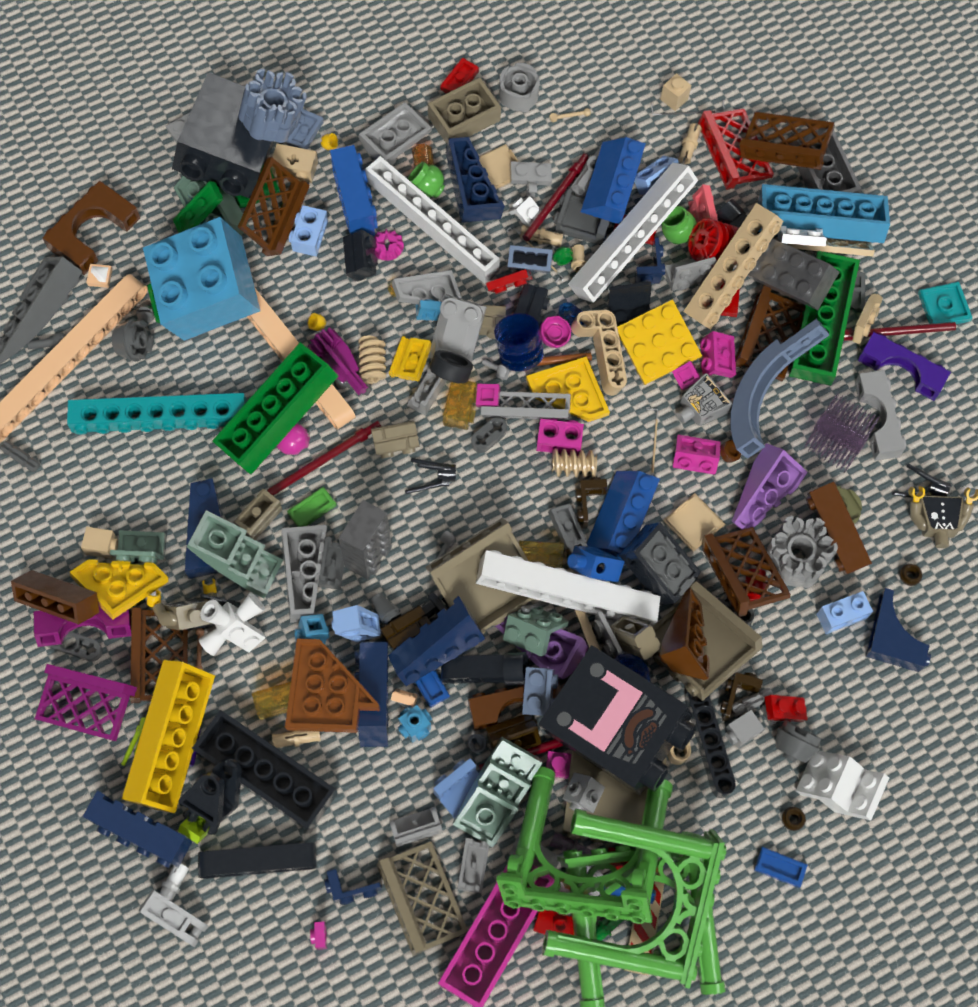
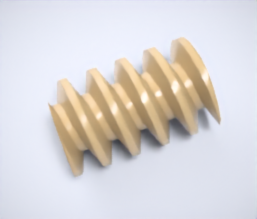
[358,336,386,384]
[552,449,597,478]

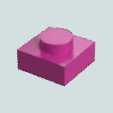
[672,361,701,391]
[476,384,500,407]
[546,751,571,779]
[310,922,327,950]

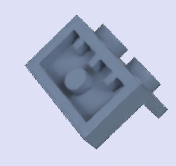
[522,667,559,716]

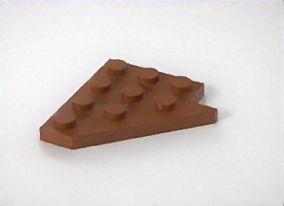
[285,639,380,733]

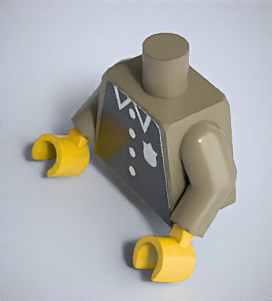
[908,486,978,548]
[147,579,217,630]

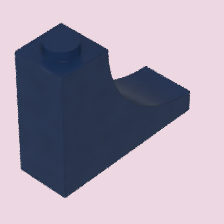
[865,588,931,672]

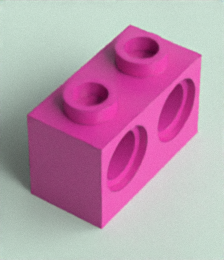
[536,418,584,456]

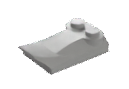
[359,102,433,165]
[429,294,487,363]

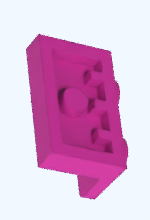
[700,331,736,378]
[673,434,721,474]

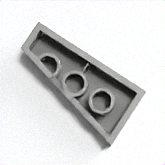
[281,525,327,623]

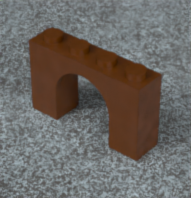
[42,180,141,275]

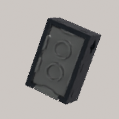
[619,522,701,605]

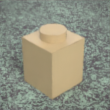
[660,73,692,111]
[81,527,119,559]

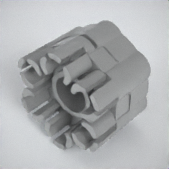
[766,516,838,588]

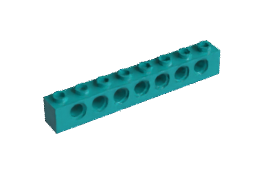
[67,393,247,435]

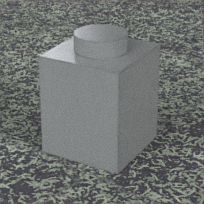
[725,710,765,749]

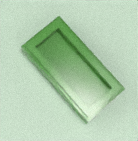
[287,487,337,527]

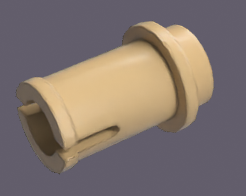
[571,244,587,273]

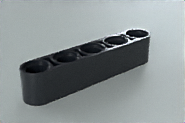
[685,691,736,799]
[198,843,317,879]

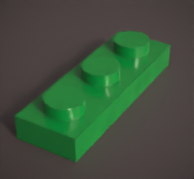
[173,181,224,233]

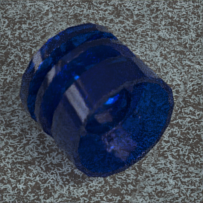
[494,313,544,372]

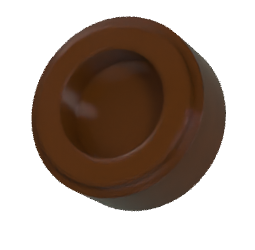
[720,440,741,463]

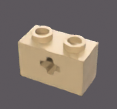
[271,144,318,183]

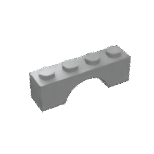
[855,370,906,461]

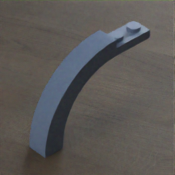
[730,319,829,459]

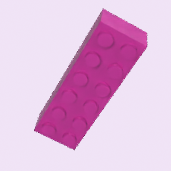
[438,853,555,1007]

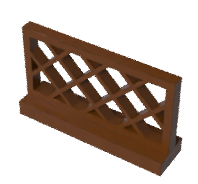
[739,112,835,170]
[238,157,310,256]
[735,285,804,381]
[702,527,791,617]
[130,608,188,703]

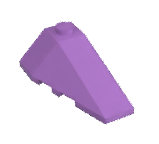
[732,443,807,530]
[495,616,589,679]

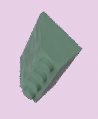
[174,176,249,236]

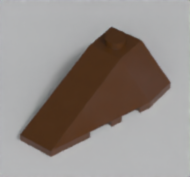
[660,588,710,680]

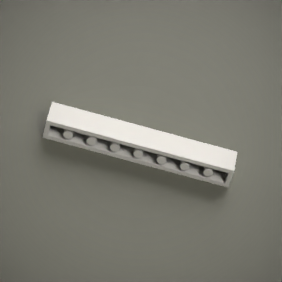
[366,156,500,284]
[568,163,698,303]
[476,550,661,626]

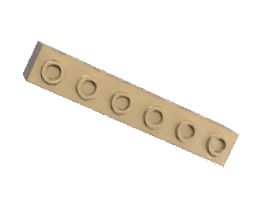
[683,203,784,330]

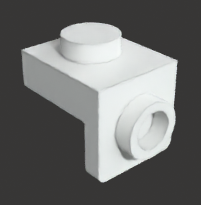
[509,196,541,226]

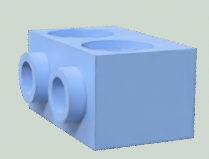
[634,155,679,196]
[289,205,328,257]
[816,591,873,634]
[332,605,381,642]

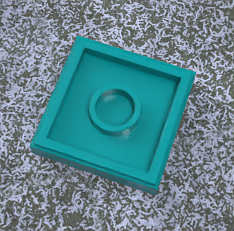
[918,282,973,324]

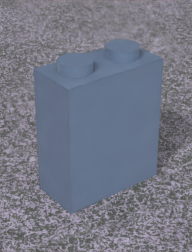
[508,245,553,274]

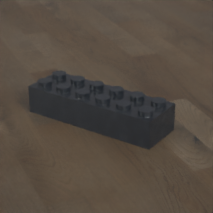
[192,710,338,833]

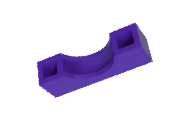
[858,332,951,401]

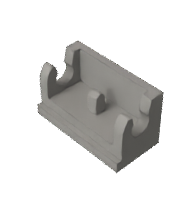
[407,366,447,416]
[389,807,442,847]
[458,838,489,894]

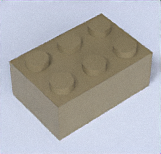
[428,77,501,144]

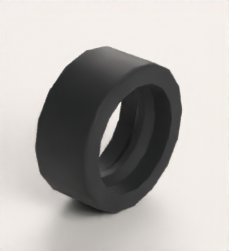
[429,350,473,383]

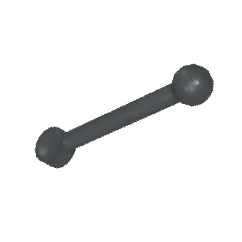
[521,601,550,613]

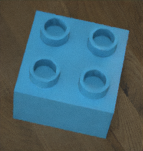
[143,217,261,341]

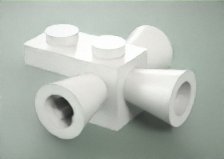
[199,593,265,656]

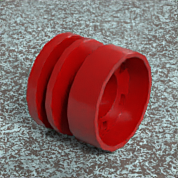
[688,218,739,261]

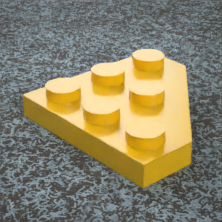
[526,357,610,422]
[70,559,169,620]

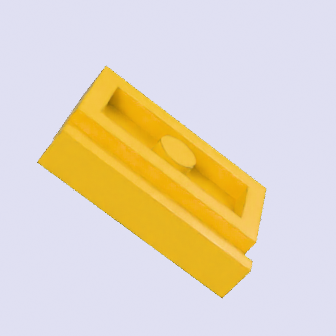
[389,336,432,382]

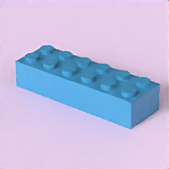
[758,184,890,243]

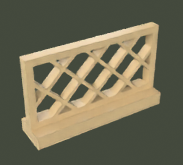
[787,238,875,257]

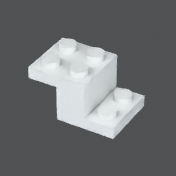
[796,751,889,820]

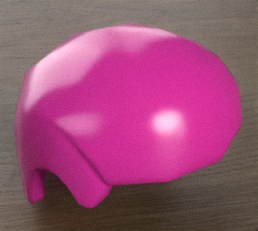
[539,316,571,348]
[277,423,310,455]

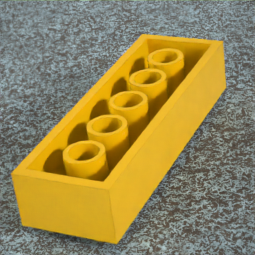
[122,660,215,814]

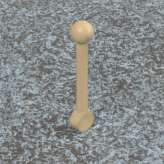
[550,108,591,122]

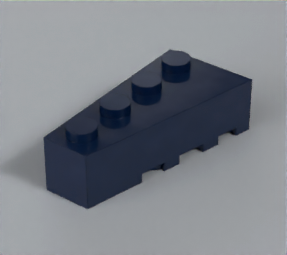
[446,137,505,223]
[185,478,223,579]
[355,642,389,747]
[82,790,193,868]

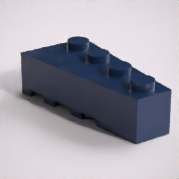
[388,596,485,686]

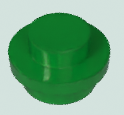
[552,247,573,266]

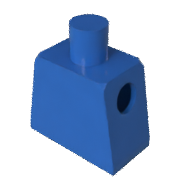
[567,546,625,582]

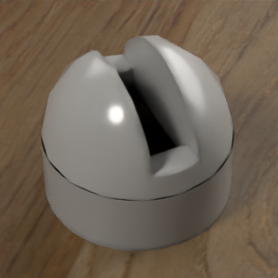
[136,305,154,324]

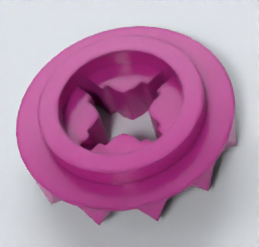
[374,229,404,261]

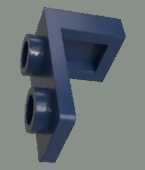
[634,237,665,284]
[324,869,382,905]

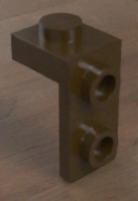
[575,477,607,529]
[720,672,763,722]

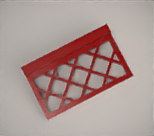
[698,108,774,190]

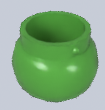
[408,161,445,198]
[662,206,697,244]

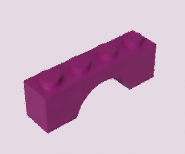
[34,606,131,647]

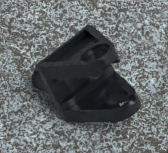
[178,757,241,835]

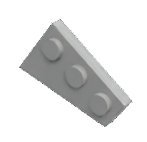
[392,270,462,305]

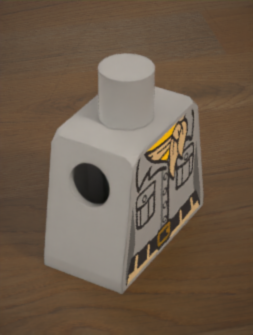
[676,373,732,426]

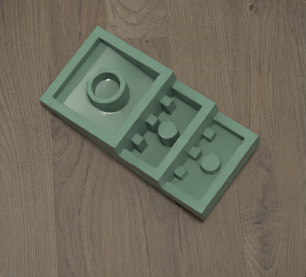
[187,510,283,598]
[453,737,542,847]

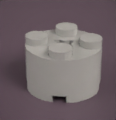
[499,63,540,113]

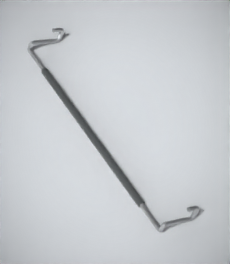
[651,100,725,115]

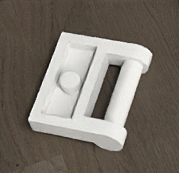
[778,226,826,246]

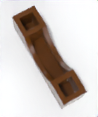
[468,679,561,731]

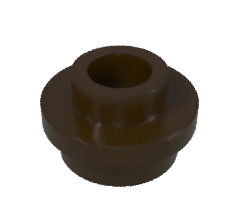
[899,564,923,586]
[781,807,806,831]

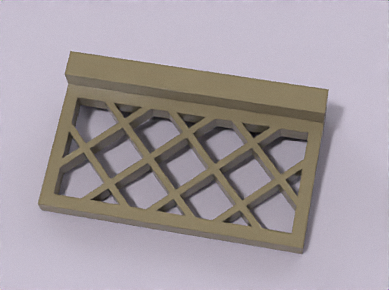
[377,841,468,957]

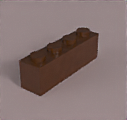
[806,481,872,575]
[11,570,100,625]

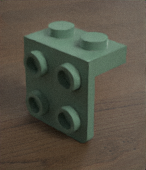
[110,530,166,564]
[503,606,569,656]

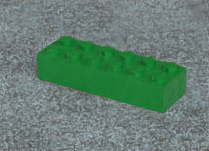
[789,251,860,386]
[212,342,338,475]

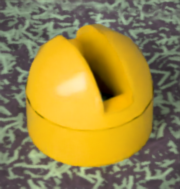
[320,133,338,150]
[308,313,326,331]

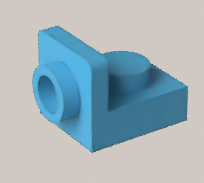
[415,299,441,321]

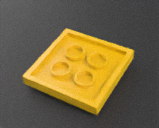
[617,300,702,386]

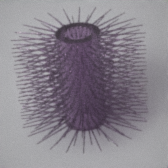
[804,394,880,473]

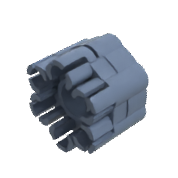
[238,69,307,143]

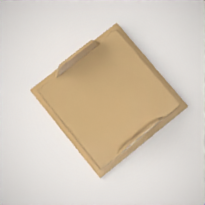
[479,144,518,189]
[663,493,725,552]

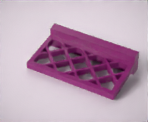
[35,664,137,741]

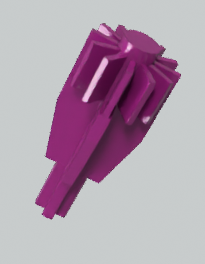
[308,328,368,395]

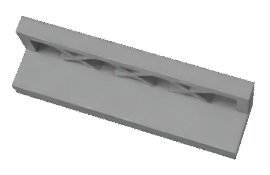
[481,391,571,421]

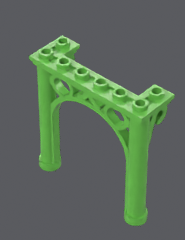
[496,767,673,924]
[542,809,726,989]
[557,845,726,1007]

